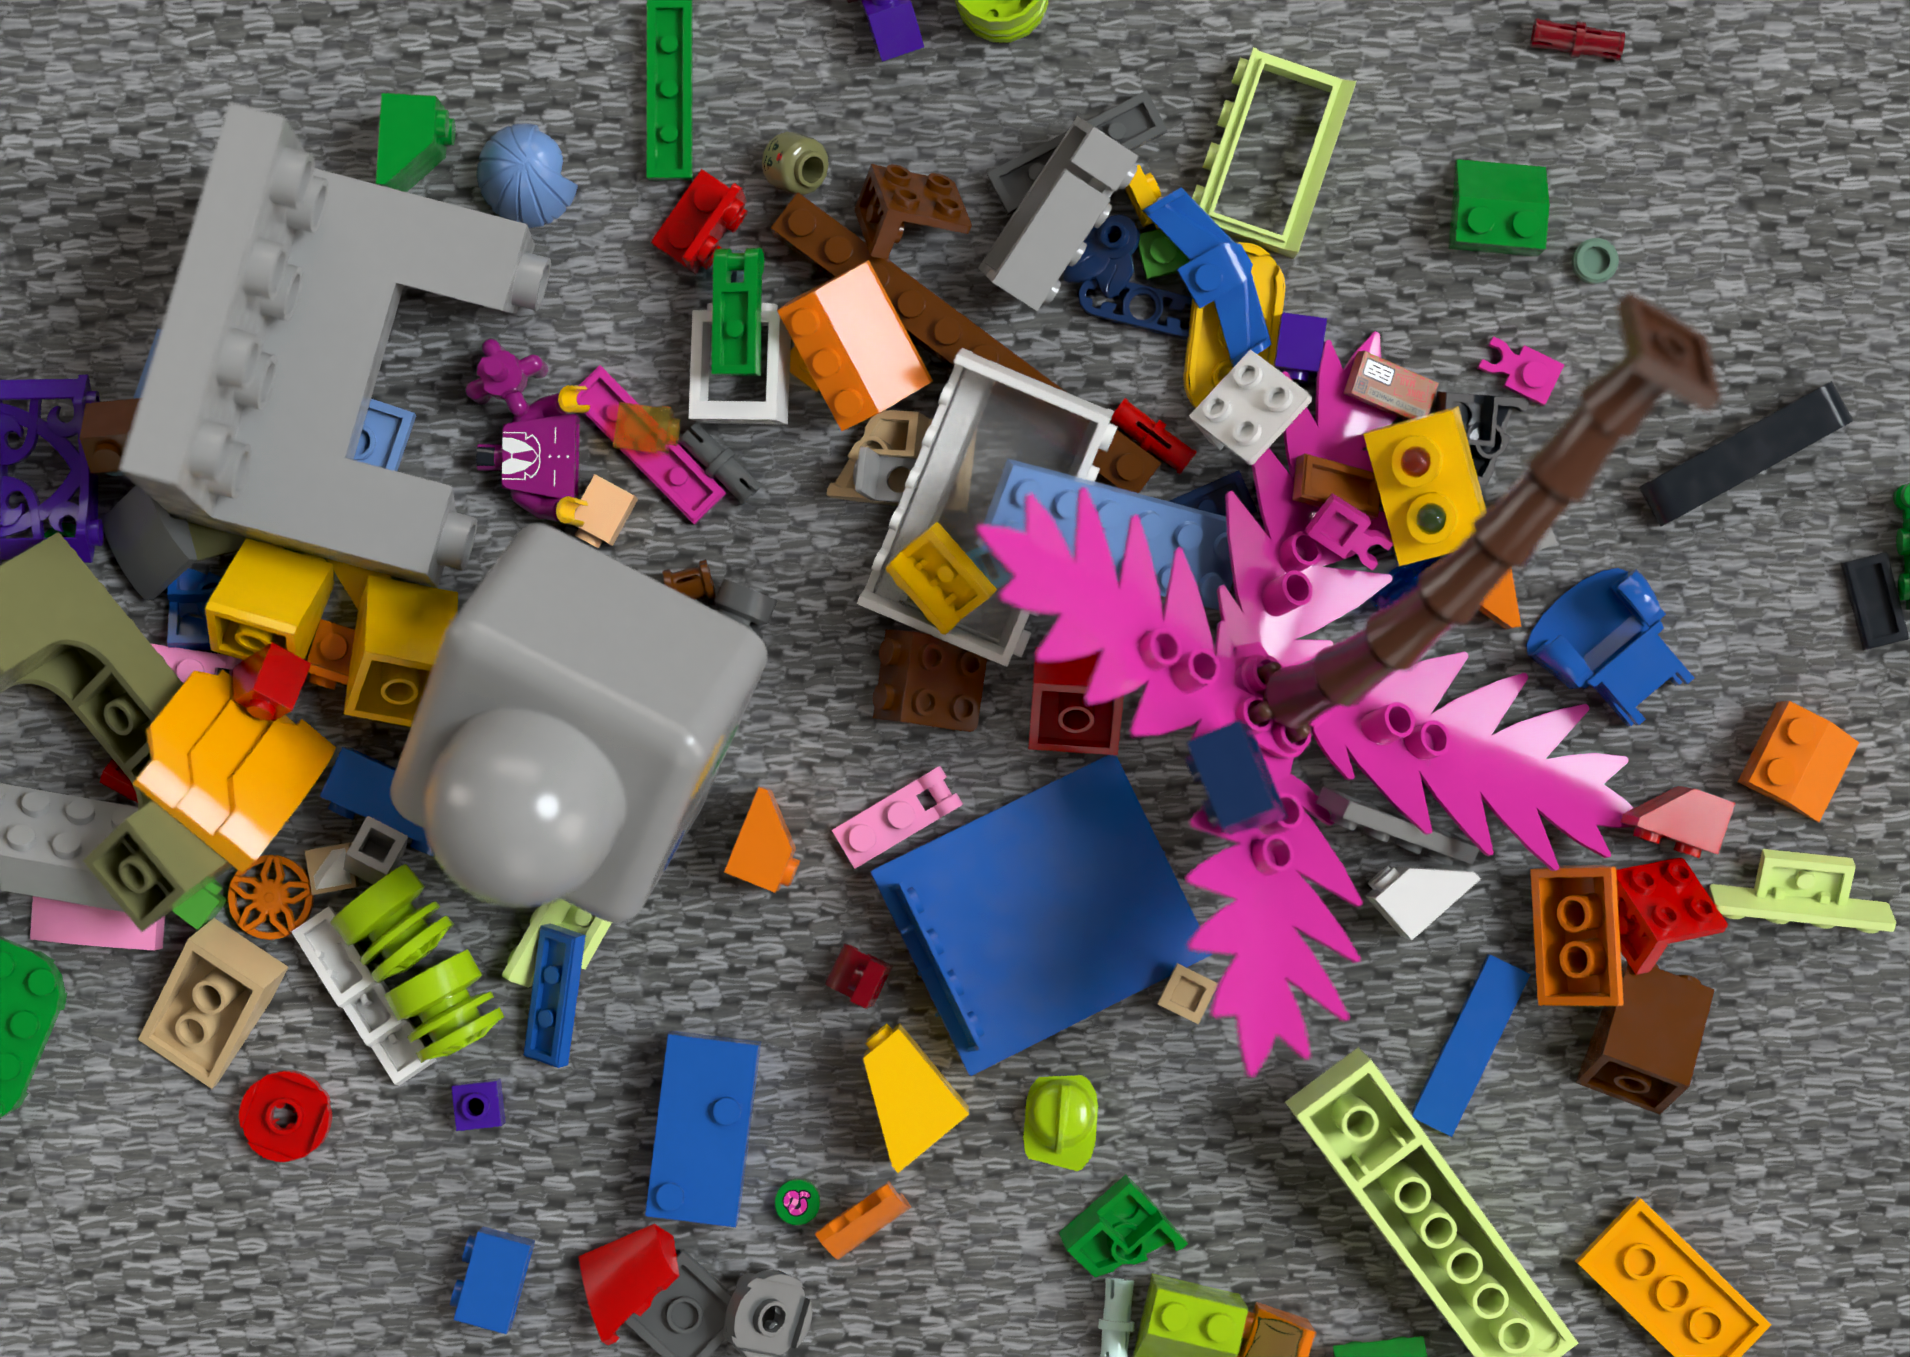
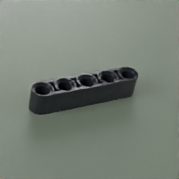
[1639,381,1854,527]

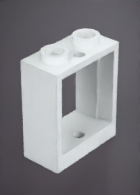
[688,303,791,425]

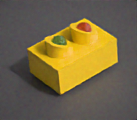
[1364,406,1487,566]

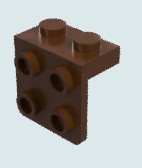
[873,629,987,732]

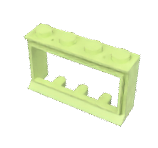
[1192,47,1357,259]

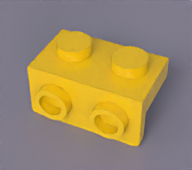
[885,521,997,635]

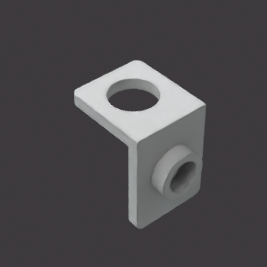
[853,446,918,503]

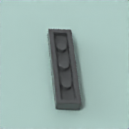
[987,90,1167,215]
[1316,786,1479,865]

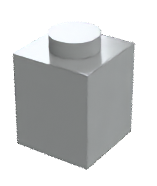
[343,816,408,885]

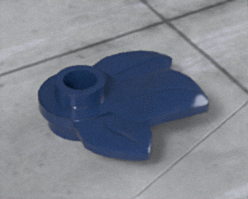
[1063,215,1140,299]

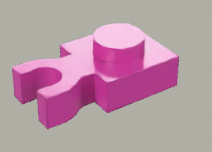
[1477,336,1564,406]
[1305,493,1393,571]

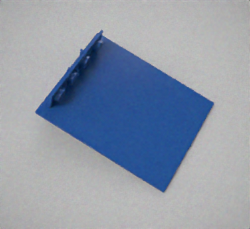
[871,755,1212,1076]

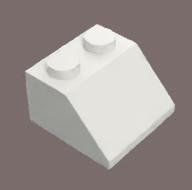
[1365,866,1480,940]

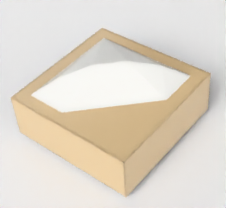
[305,842,359,895]

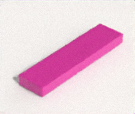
[577,365,727,525]

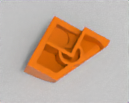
[815,1181,911,1260]

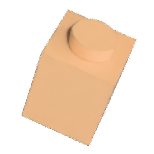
[574,474,638,549]

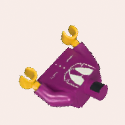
[476,385,590,527]

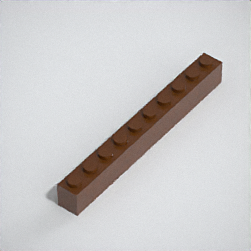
[771,192,1161,493]

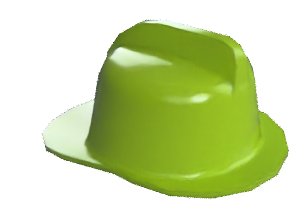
[1023,1075,1098,1171]

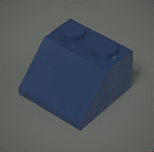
[1185,720,1288,835]

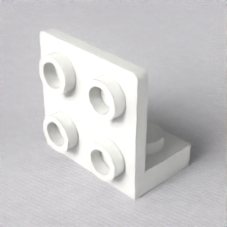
[1189,349,1312,465]

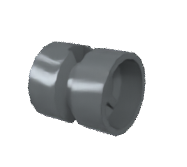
[714,579,777,640]

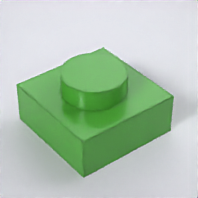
[1138,229,1189,280]

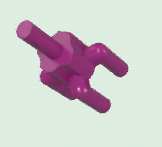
[466,339,548,417]

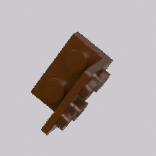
[854,164,972,259]

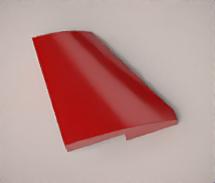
[578,1223,679,1346]

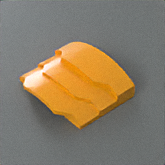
[132,669,336,873]

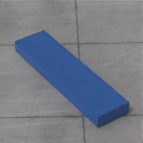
[1410,954,1531,1137]

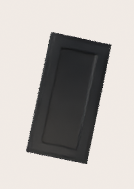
[1840,552,1910,650]

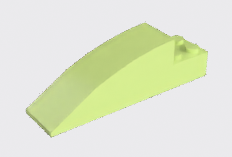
[1285,1047,1578,1357]

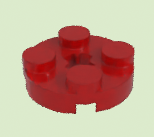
[239,1070,332,1162]

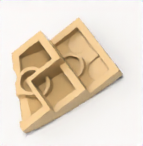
[826,410,977,513]

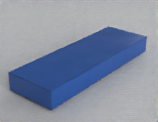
[523,923,586,1068]

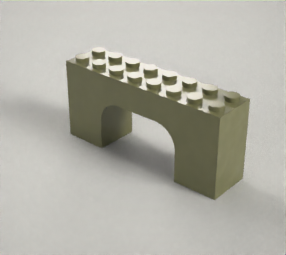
[0,532,292,932]

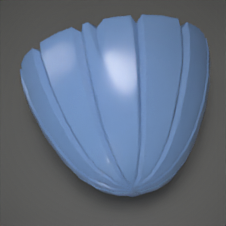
[476,123,578,228]

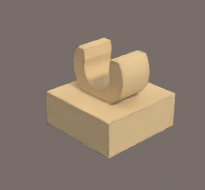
[1157,963,1218,1024]

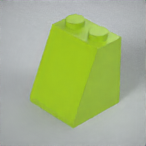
[1133,1273,1248,1357]

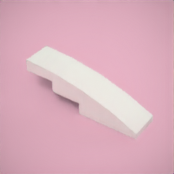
[291,906,437,1086]

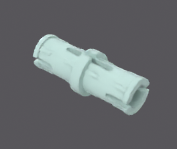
[1098,1278,1135,1357]

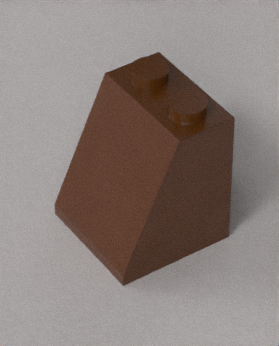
[1575,961,1715,1115]

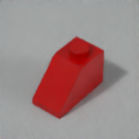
[232,642,312,721]

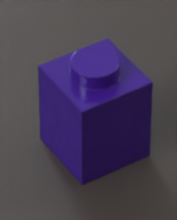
[861,0,924,62]
[1274,312,1327,383]

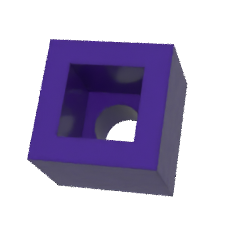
[451,1078,506,1131]

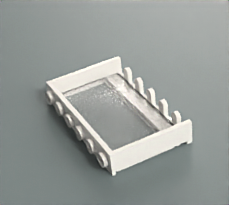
[857,348,1118,667]

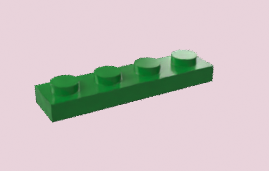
[647,0,693,181]

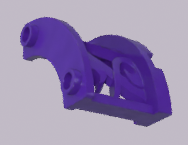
[0,374,104,566]

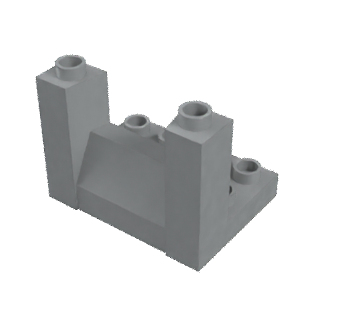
[120,102,551,588]

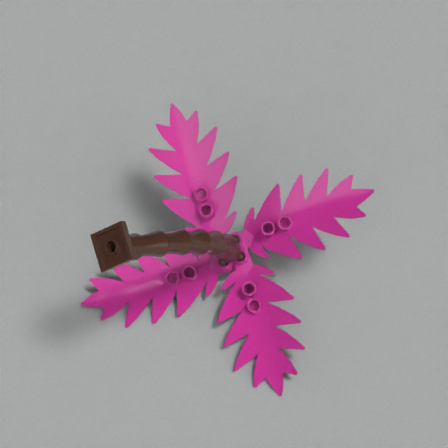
[976,291,1722,1077]

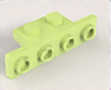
[1708,849,1896,933]
[502,898,612,988]

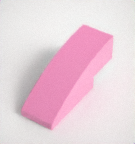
[30,896,165,950]

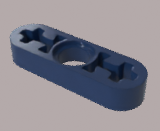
[1079,278,1192,339]

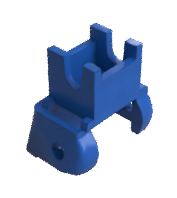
[1526,568,1694,726]

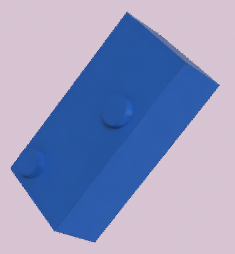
[645,1031,761,1227]

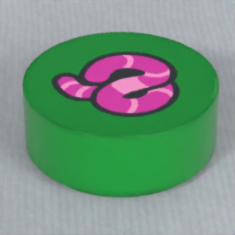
[775,1178,821,1225]

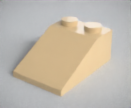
[138,918,288,1089]

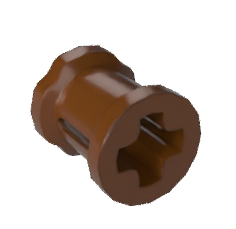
[662,559,716,600]

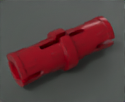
[1530,18,1625,61]

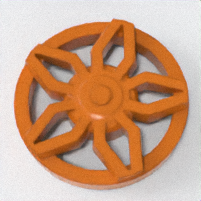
[228,855,314,940]

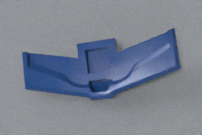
[1142,187,1272,367]

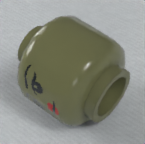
[762,132,829,195]

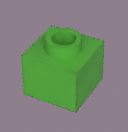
[172,880,228,930]

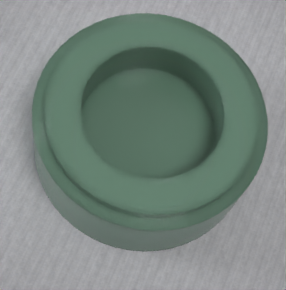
[1572,238,1619,284]

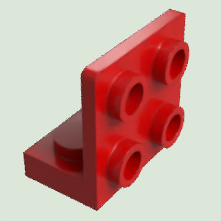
[651,169,748,275]
[1616,858,1728,975]

